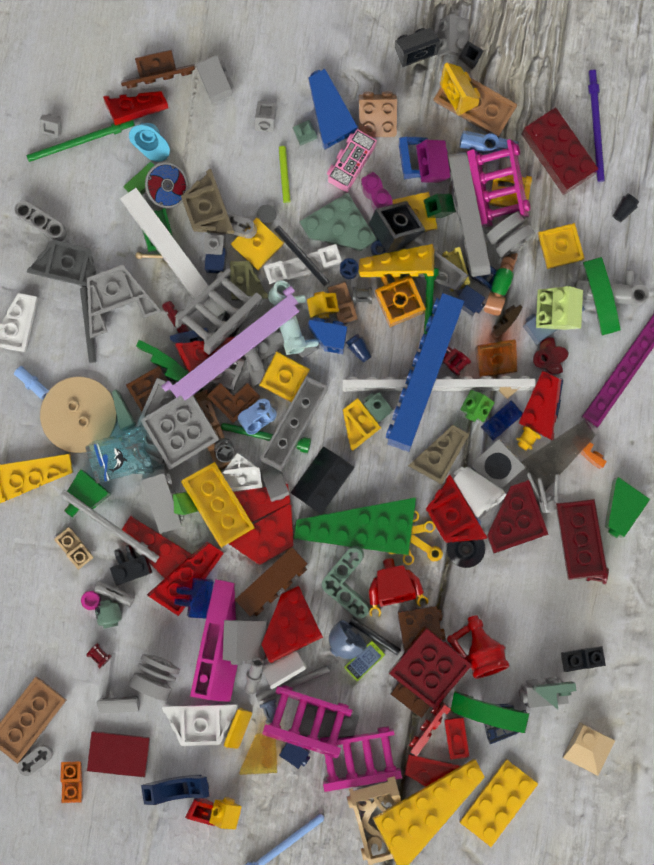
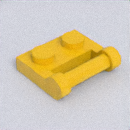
[489,175,532,207]

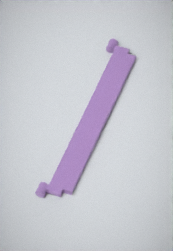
[161,286,299,401]

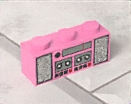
[327,129,377,193]

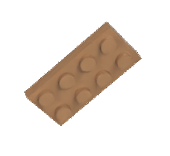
[433,77,517,138]
[0,676,67,764]

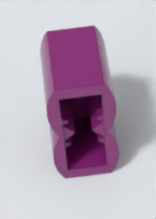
[361,172,393,211]

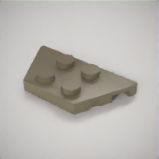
[181,169,234,234]

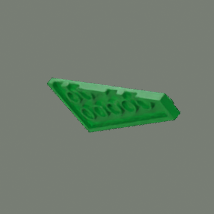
[294,497,417,555]

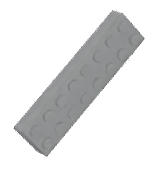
[260,376,328,472]

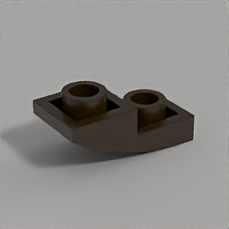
[491,304,523,340]

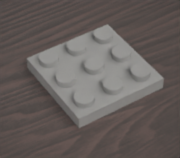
[140,395,220,470]

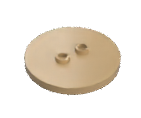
[40,377,117,453]

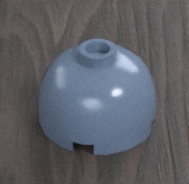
[329,620,367,660]

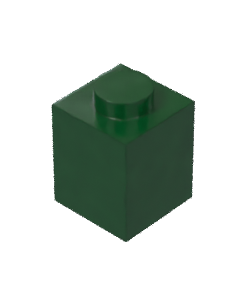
[423,193,456,218]

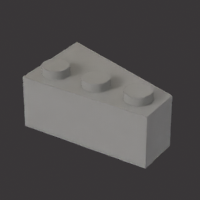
[142,464,185,534]

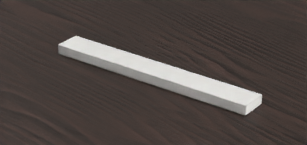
[120,188,226,322]

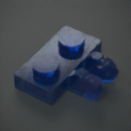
[174,578,214,619]

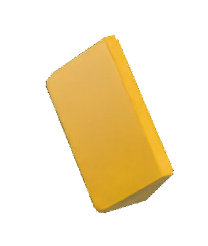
[224,707,252,749]

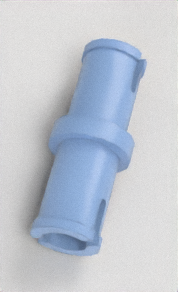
[14,366,49,400]

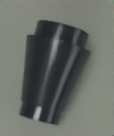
[612,193,639,223]

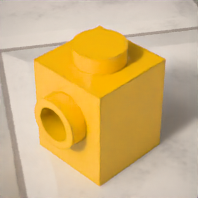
[307,291,339,320]
[209,797,242,830]

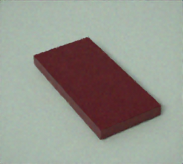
[556,499,608,580]

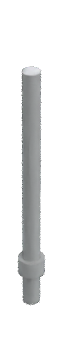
[60,490,160,563]

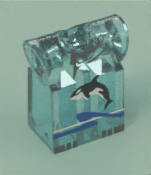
[85,426,154,484]

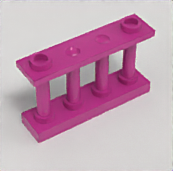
[467,139,531,228]
[262,685,352,759]
[320,726,402,792]

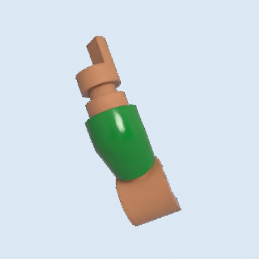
[484,253,518,316]

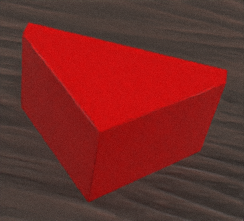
[185,798,215,826]

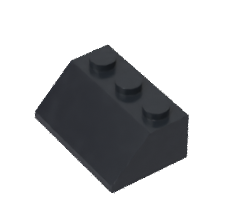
[291,446,355,515]

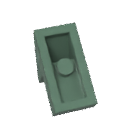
[533,681,577,709]

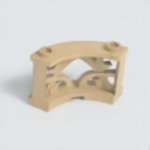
[347,776,401,865]

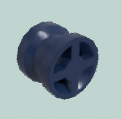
[340,258,359,280]

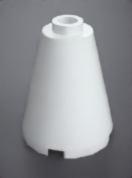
[454,467,507,520]

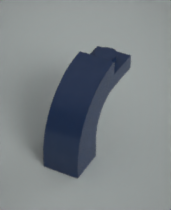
[141,775,210,805]

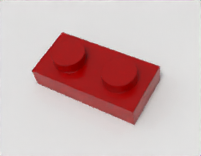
[444,717,470,760]

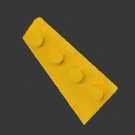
[359,244,435,277]
[0,453,73,504]

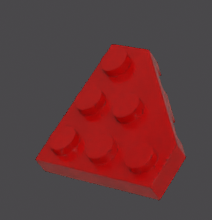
[261,586,323,664]

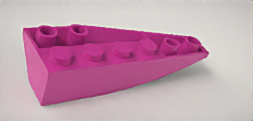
[190,579,238,702]

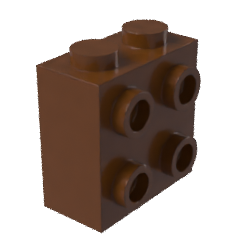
[397,606,446,651]

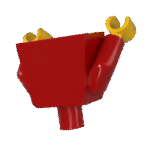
[369,558,429,617]

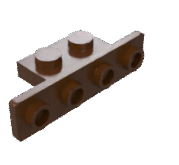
[121,49,195,89]

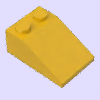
[440,62,480,116]

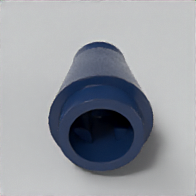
[346,334,372,363]

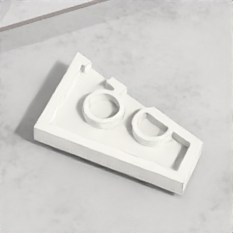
[0,293,38,353]

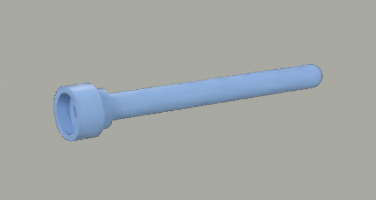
[245,814,324,865]

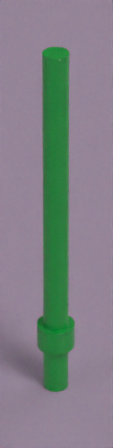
[26,120,135,162]

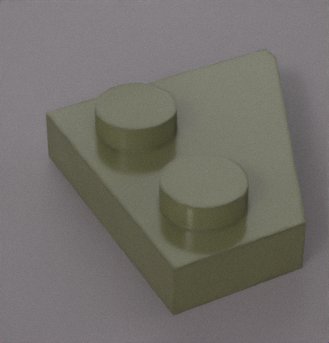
[230,261,268,300]

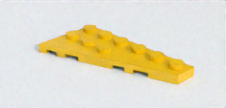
[373,759,485,865]

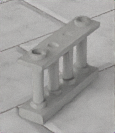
[175,268,262,355]

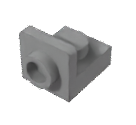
[255,101,277,132]

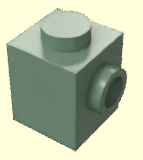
[364,392,393,423]

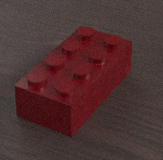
[521,107,598,196]

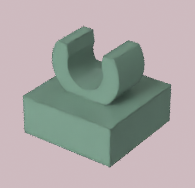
[293,120,317,146]

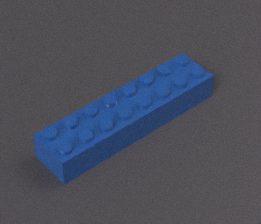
[385,293,464,452]

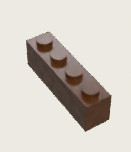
[235,547,308,617]

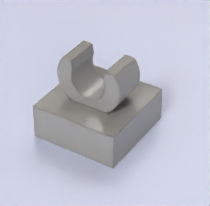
[40,113,61,138]

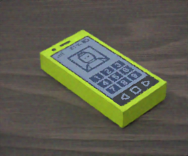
[344,640,385,682]

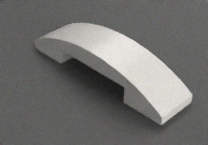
[264,244,342,285]

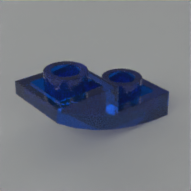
[481,400,523,441]

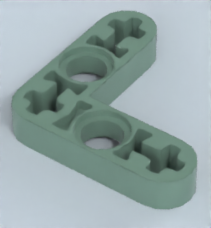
[322,546,370,619]

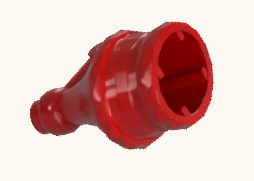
[447,615,509,679]

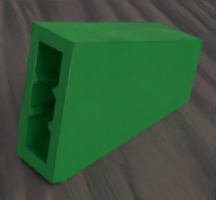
[605,477,650,538]

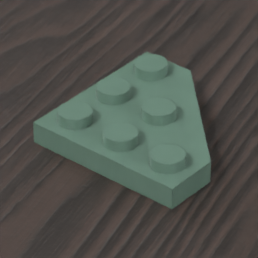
[299,192,377,251]

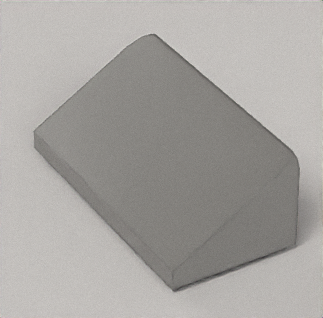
[97,696,139,714]

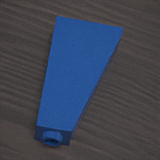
[308,69,358,150]

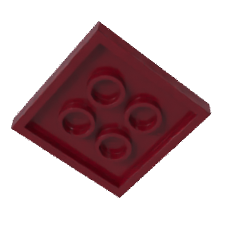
[389,627,472,710]

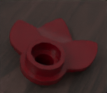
[533,337,569,375]

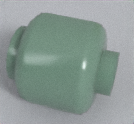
[95,599,122,629]

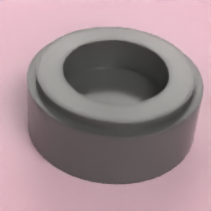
[257,204,277,224]

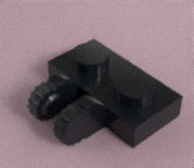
[110,545,153,586]

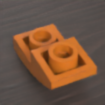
[572,434,607,469]
[60,761,82,803]

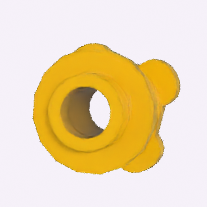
[516,426,541,451]

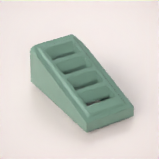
[112,390,136,431]

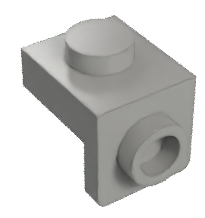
[203,233,226,255]

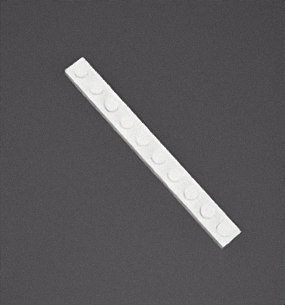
[343,376,535,392]

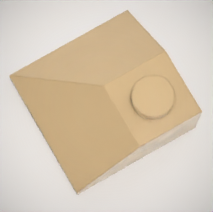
[563,722,615,776]

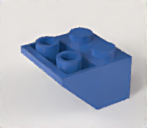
[308,318,347,355]

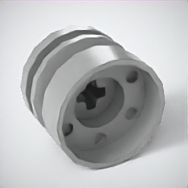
[129,654,180,701]

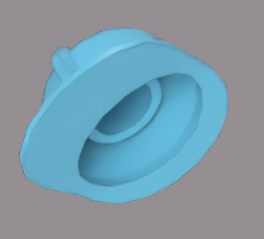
[129,123,170,162]

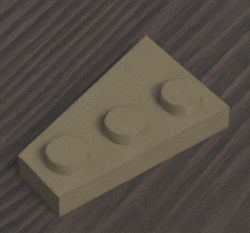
[408,425,469,485]

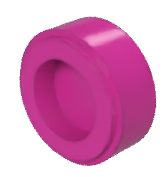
[81,591,101,610]

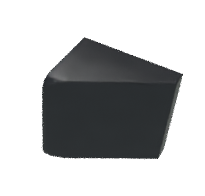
[459,41,484,70]

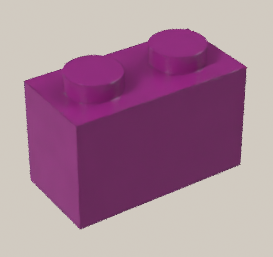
[416,139,450,183]

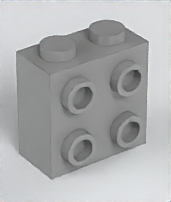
[223,620,266,665]
[519,677,569,708]

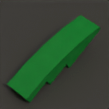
[136,340,203,392]

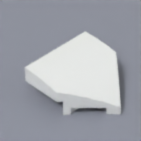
[222,453,263,492]

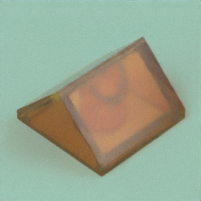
[475,339,517,377]

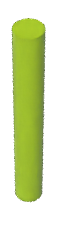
[278,146,291,203]

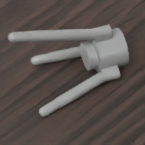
[527,472,559,513]

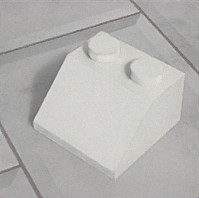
[262,650,307,689]

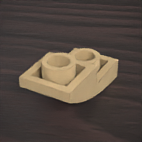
[54,526,94,570]

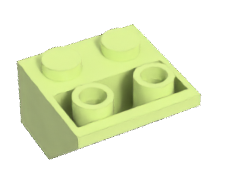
[536,286,583,330]

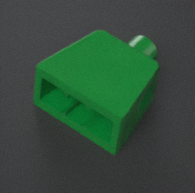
[64,469,111,518]

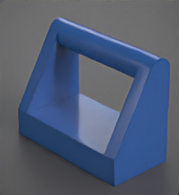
[398,137,428,180]

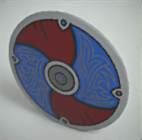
[145,162,188,208]

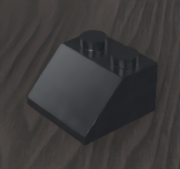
[395,28,440,67]
[369,201,425,253]

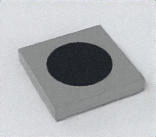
[471,438,526,489]

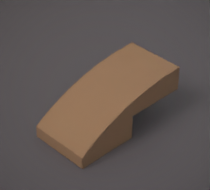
[327,281,358,324]

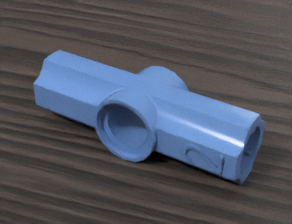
[460,130,519,158]

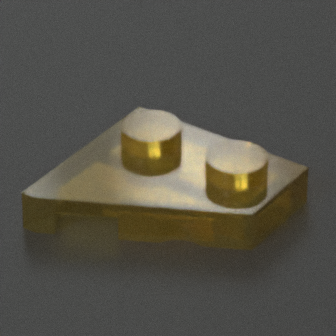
[239,733,278,775]

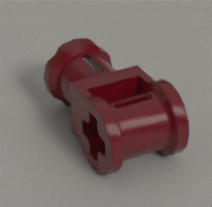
[443,346,471,376]

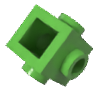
[460,390,495,423]

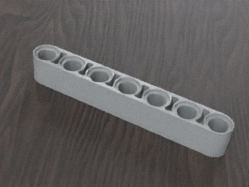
[447,152,491,277]

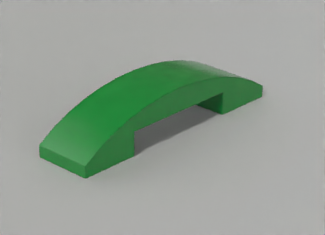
[583,257,621,336]
[450,691,530,733]

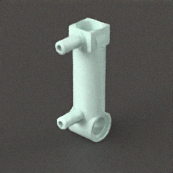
[268,280,319,355]

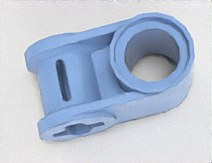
[238,399,277,435]

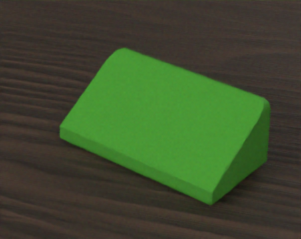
[123,162,155,195]
[173,491,199,515]

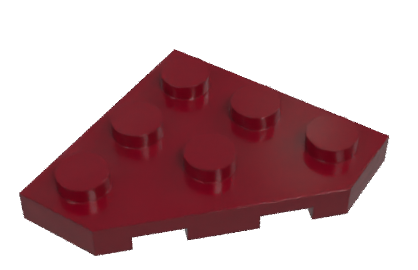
[487,480,549,554]

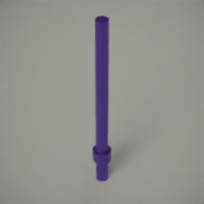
[588,70,605,182]

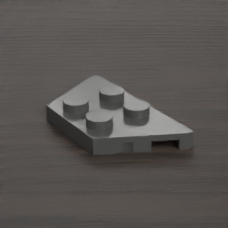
[27,240,97,287]

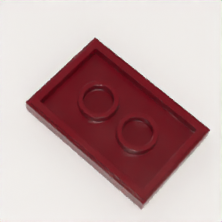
[87,731,150,778]

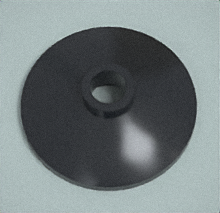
[447,539,485,568]

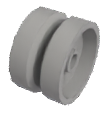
[486,211,535,258]

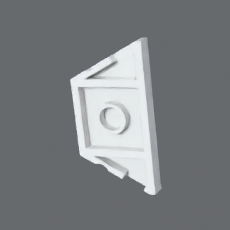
[162,704,238,746]

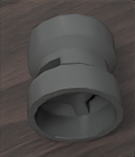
[214,438,235,463]

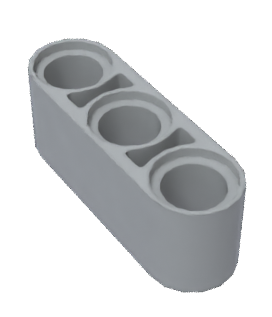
[14,201,67,241]

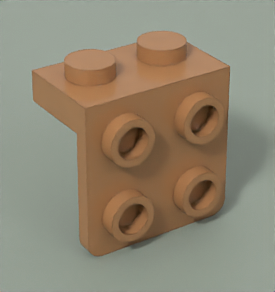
[359,91,397,137]

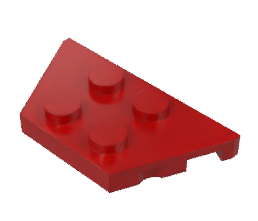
[426,475,488,543]
[229,504,294,565]

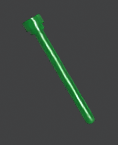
[423,267,439,334]
[221,423,311,454]

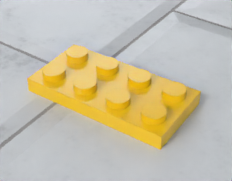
[181,462,255,548]
[459,759,538,847]

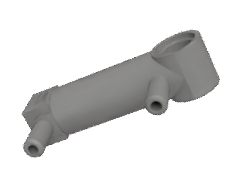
[574,265,649,307]

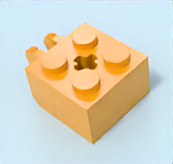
[375,274,426,328]

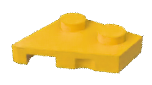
[343,398,381,451]

